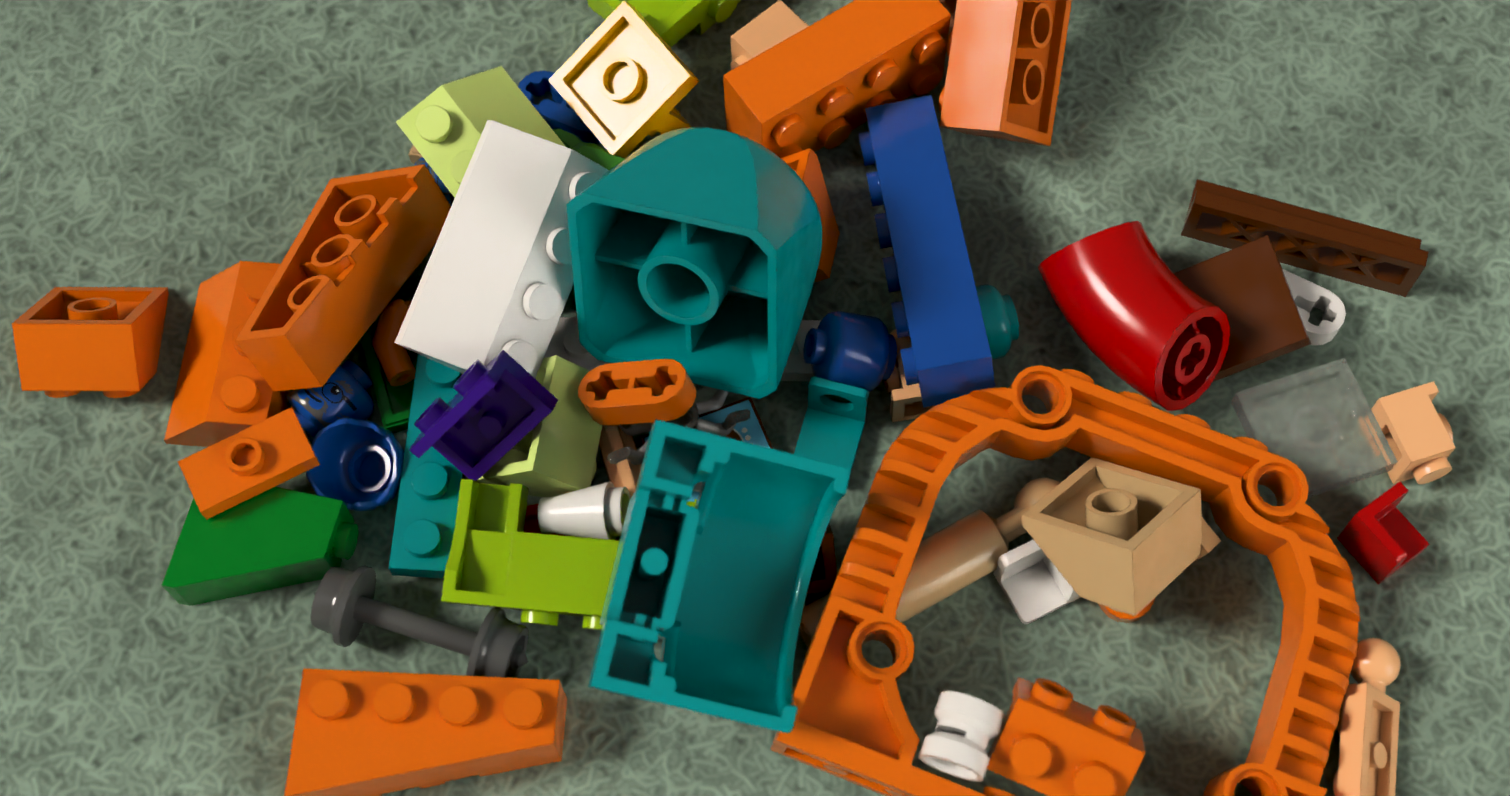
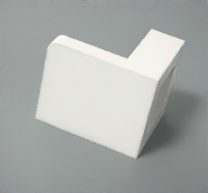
[993,540,1081,624]

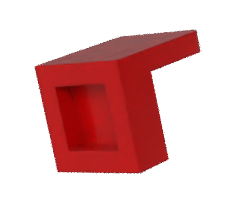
[1337,481,1430,585]

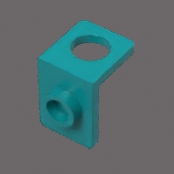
[794,376,869,485]

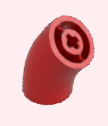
[1038,221,1230,411]

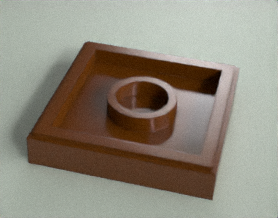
[1174,235,1311,382]

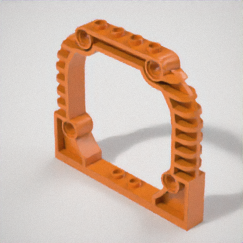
[770,365,1360,796]

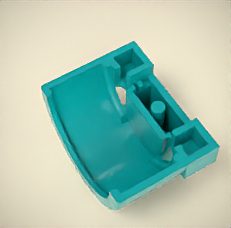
[588,420,850,733]

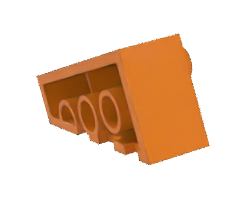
[236,164,451,392]
[284,668,567,796]

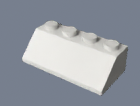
[394,120,610,378]

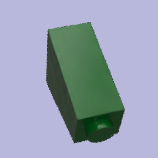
[162,487,359,606]

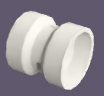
[919,691,1005,782]

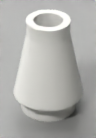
[538,481,631,540]

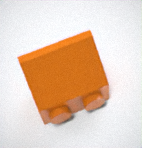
[12,287,169,398]

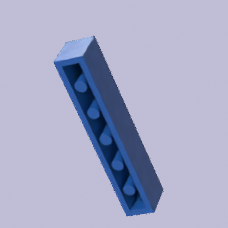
[858,95,995,407]

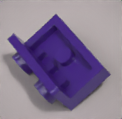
[409,350,558,481]

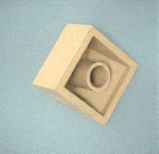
[1022,457,1202,616]

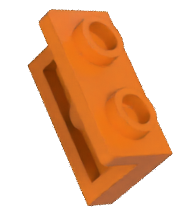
[987,677,1146,796]

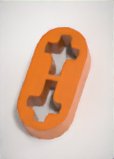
[578,359,696,426]

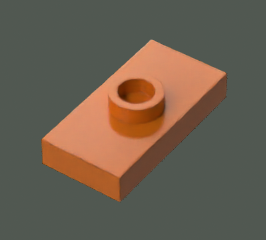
[178,407,320,520]

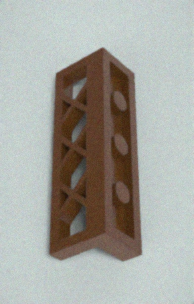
[1181,179,1429,297]

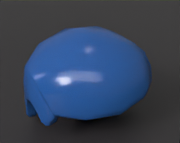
[306,418,405,512]

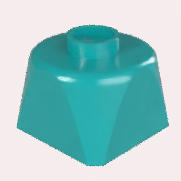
[566,127,822,399]

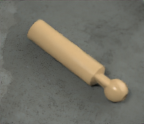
[798,478,1061,649]

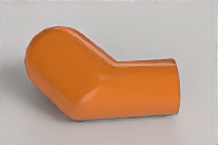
[372,299,416,387]

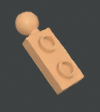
[1333,638,1401,796]

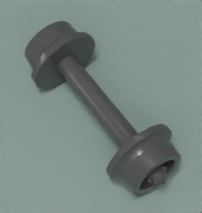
[311,565,529,678]

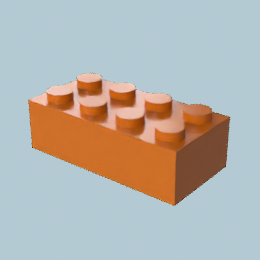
[723,0,951,158]

